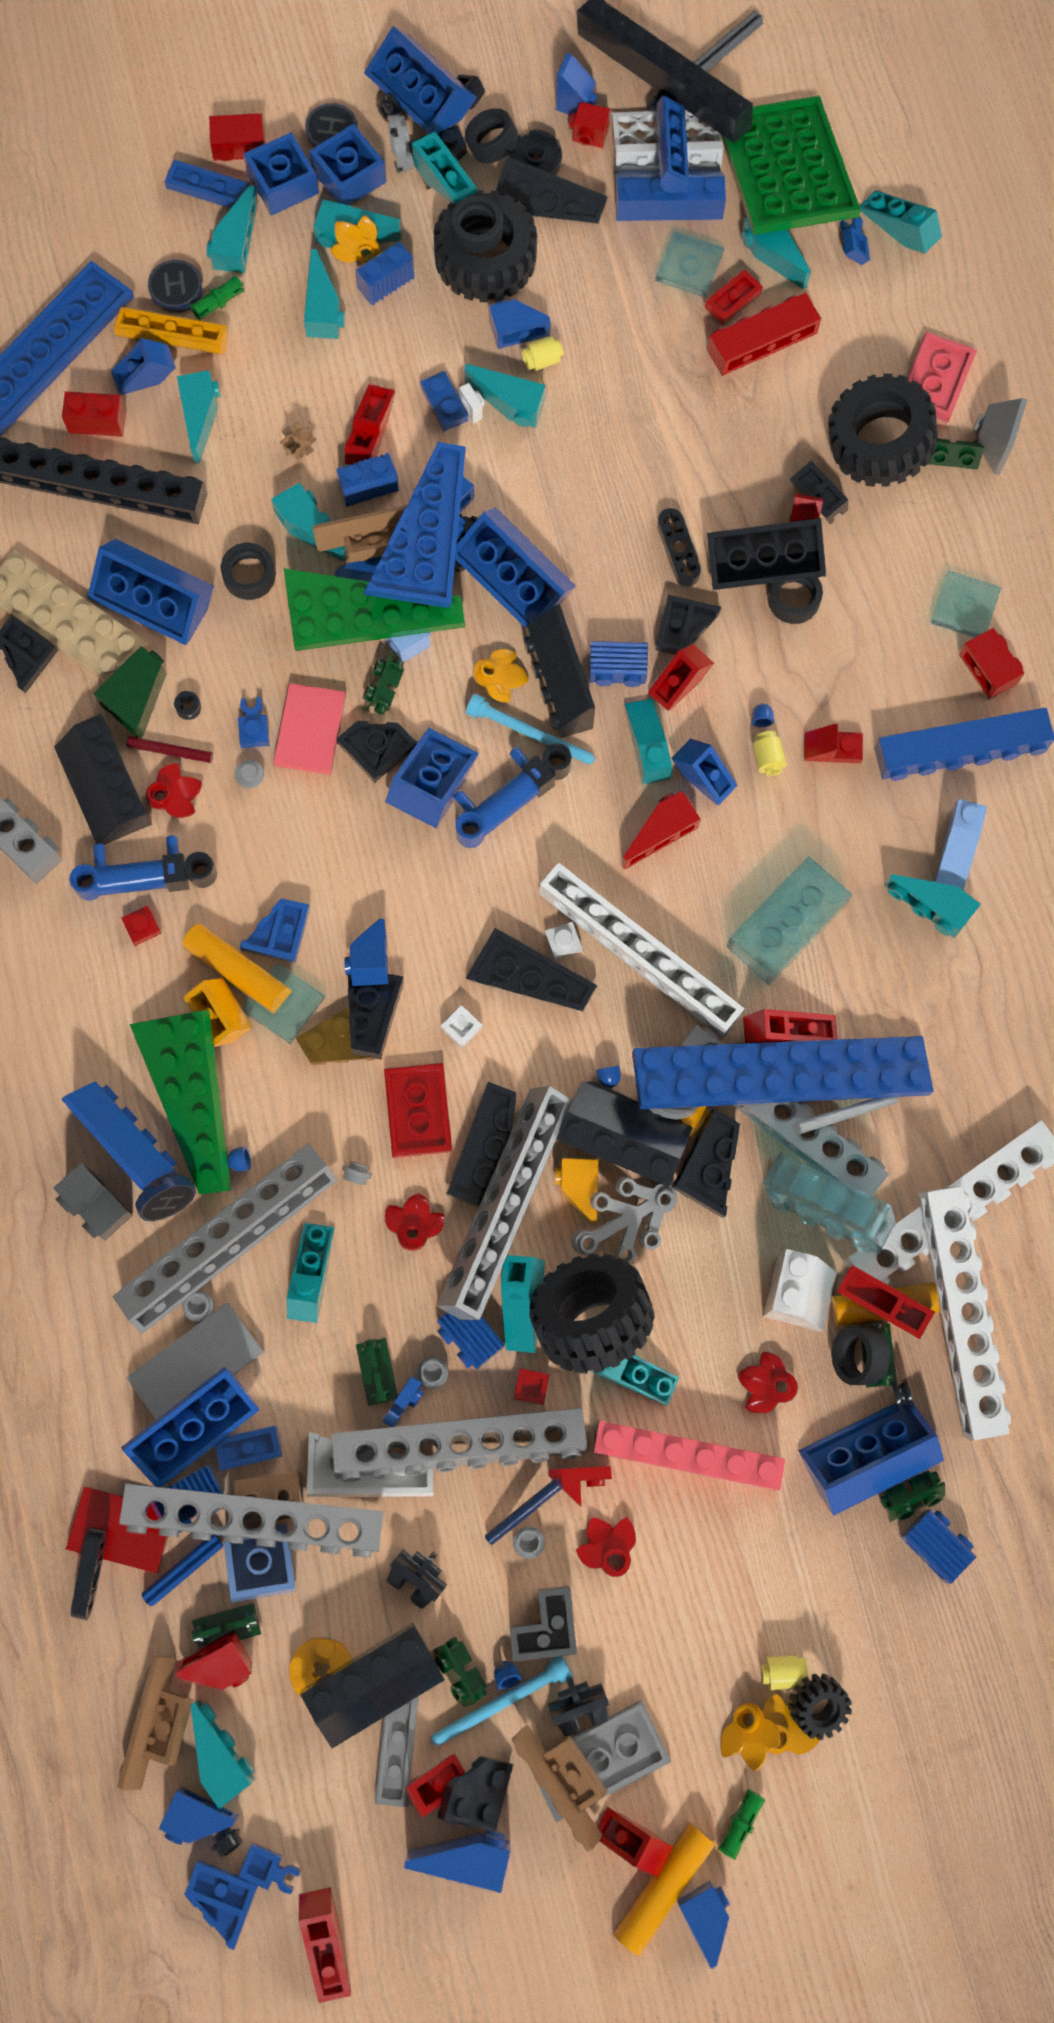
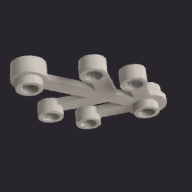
[571,1177,677,1263]

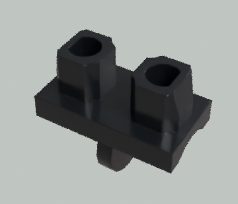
[386,1549,447,1609]
[548,1677,609,1737]

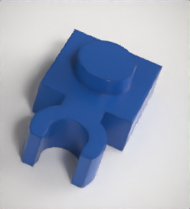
[238,697,270,749]
[382,1376,424,1427]
[238,1843,301,1894]

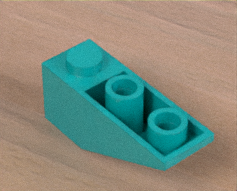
[860,190,942,254]
[271,482,346,562]
[884,874,981,938]
[286,1223,335,1323]
[501,1255,545,1353]
[590,1356,679,1406]
[191,1699,255,1809]

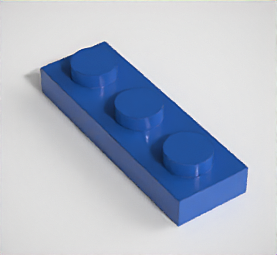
[164,160,250,208]

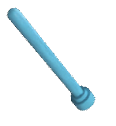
[465,693,595,764]
[431,1656,573,1746]

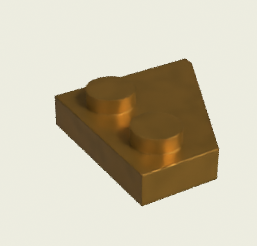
[296,1008,375,1065]

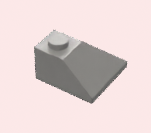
[974,398,1028,475]

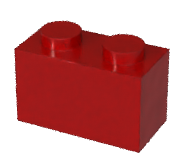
[209,113,266,162]
[62,391,126,437]
[959,627,1025,700]

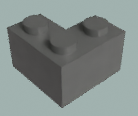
[53,1163,133,1241]
[509,1586,577,1661]

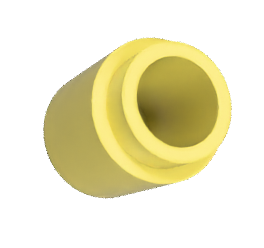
[521,335,563,371]
[753,731,787,776]
[760,1655,809,1690]

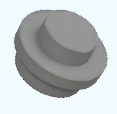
[235,760,264,789]
[342,1161,372,1185]
[182,1291,214,1322]
[417,1357,448,1389]
[513,1527,545,1559]

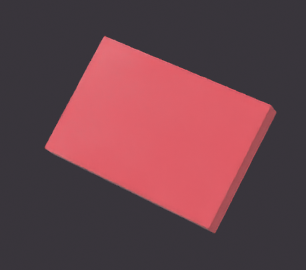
[908,332,977,423]
[274,683,346,775]

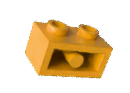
[183,978,253,1047]

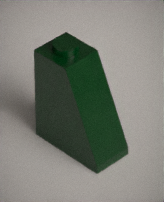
[93,646,166,738]

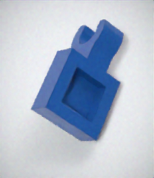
[840,216,870,265]

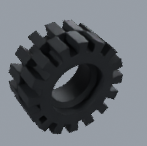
[788,1673,852,1740]

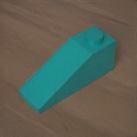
[412,132,477,204]
[206,186,258,273]
[313,199,402,248]
[741,218,811,289]
[304,249,345,339]
[465,364,546,428]
[177,370,221,464]
[624,699,673,785]

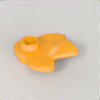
[330,215,381,264]
[473,649,529,703]
[762,1694,820,1755]
[721,1703,780,1771]

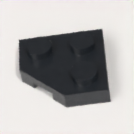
[336,721,417,783]
[437,1756,514,1831]

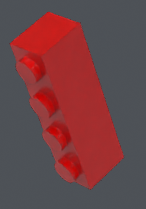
[707,292,822,376]

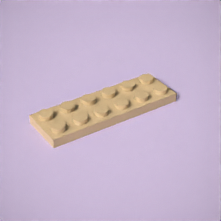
[0,550,149,682]

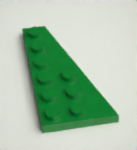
[129,1010,231,1195]

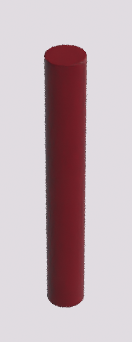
[126,736,213,763]

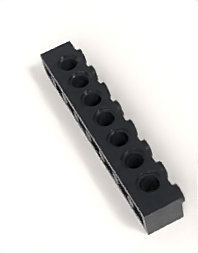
[0,437,207,524]

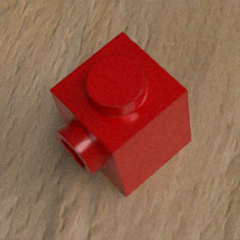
[569,102,611,148]

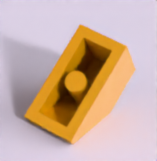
[555,1158,598,1224]

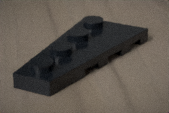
[496,156,608,224]
[466,928,598,1012]
[445,1081,516,1207]

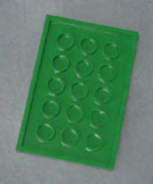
[721,95,860,235]

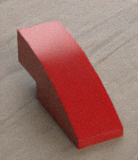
[344,384,395,465]
[837,1265,935,1339]

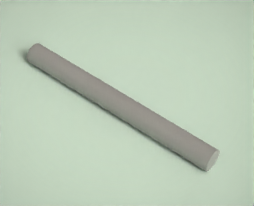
[794,1097,898,1135]

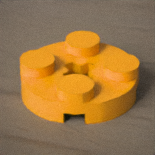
[289,1637,352,1698]

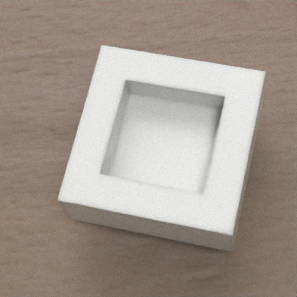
[459,383,485,424]
[545,922,582,960]
[441,1005,483,1048]

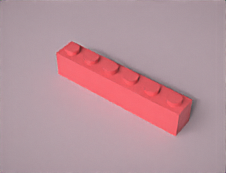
[592,1421,785,1491]

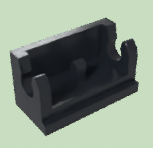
[790,460,848,524]

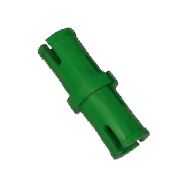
[190,276,244,320]
[717,1788,766,1860]

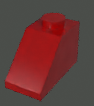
[648,644,714,711]
[175,1630,253,1690]
[597,1807,674,1877]

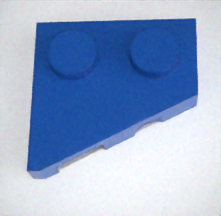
[240,898,310,963]
[184,1860,258,1950]

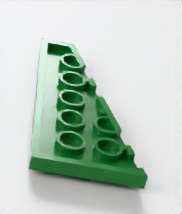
[283,568,465,651]

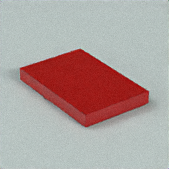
[384,1063,452,1158]
[66,1487,169,1574]

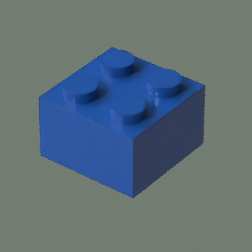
[309,124,386,206]
[243,132,319,216]

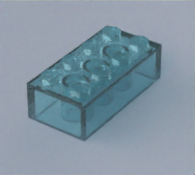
[726,856,853,986]
[763,1152,896,1254]

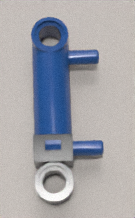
[454,743,572,848]
[69,835,217,901]

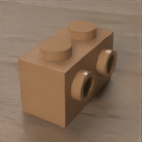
[234,1472,303,1525]

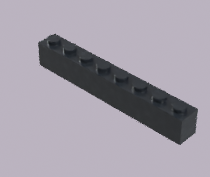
[577,0,753,144]

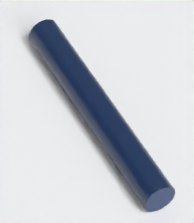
[485,1478,563,1545]

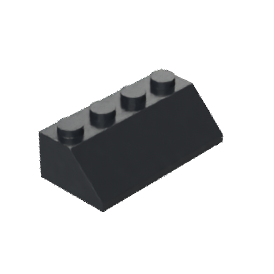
[707,518,827,590]
[523,604,595,738]
[54,713,152,845]
[556,1081,693,1187]
[300,1622,445,1749]

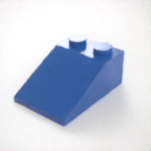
[385,727,479,828]
[404,1830,511,1893]

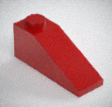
[621,790,701,870]
[743,1009,838,1043]
[299,1887,351,2003]

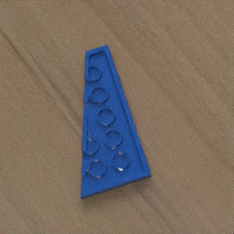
[364,442,466,608]

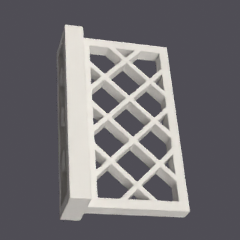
[612,110,723,171]

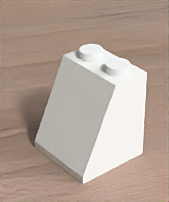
[763,1249,837,1332]

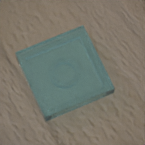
[656,231,725,297]
[930,570,1001,637]
[242,963,325,1045]

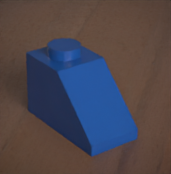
[556,53,598,115]
[489,299,550,349]
[111,338,176,395]
[672,738,738,805]
[344,919,388,986]
[159,1787,239,1845]
[677,1881,730,1969]

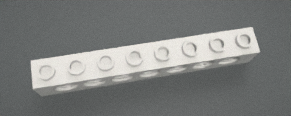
[539,862,745,1039]
[844,1120,1054,1284]
[919,1186,1011,1441]

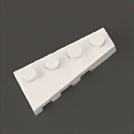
[307,1432,433,1497]

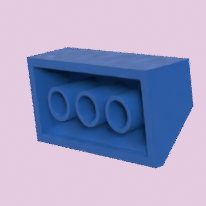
[364,26,477,134]
[615,170,726,221]
[455,507,576,629]
[87,539,214,645]
[61,1081,178,1191]
[121,1367,259,1487]
[798,1402,944,1516]

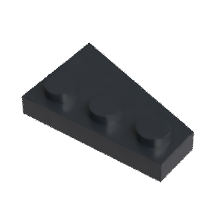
[347,974,404,1060]
[672,1109,740,1218]

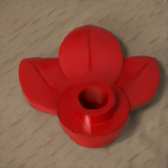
[145,763,202,818]
[385,1193,445,1251]
[737,1352,798,1413]
[576,1517,636,1577]

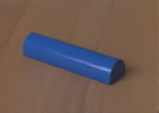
[657,96,689,193]

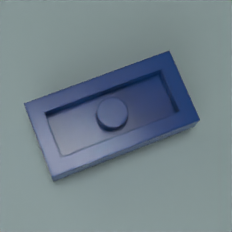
[420,371,468,432]
[215,1425,283,1471]

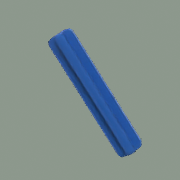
[141,1535,224,1606]

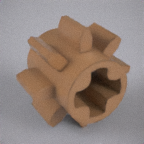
[280,422,316,460]

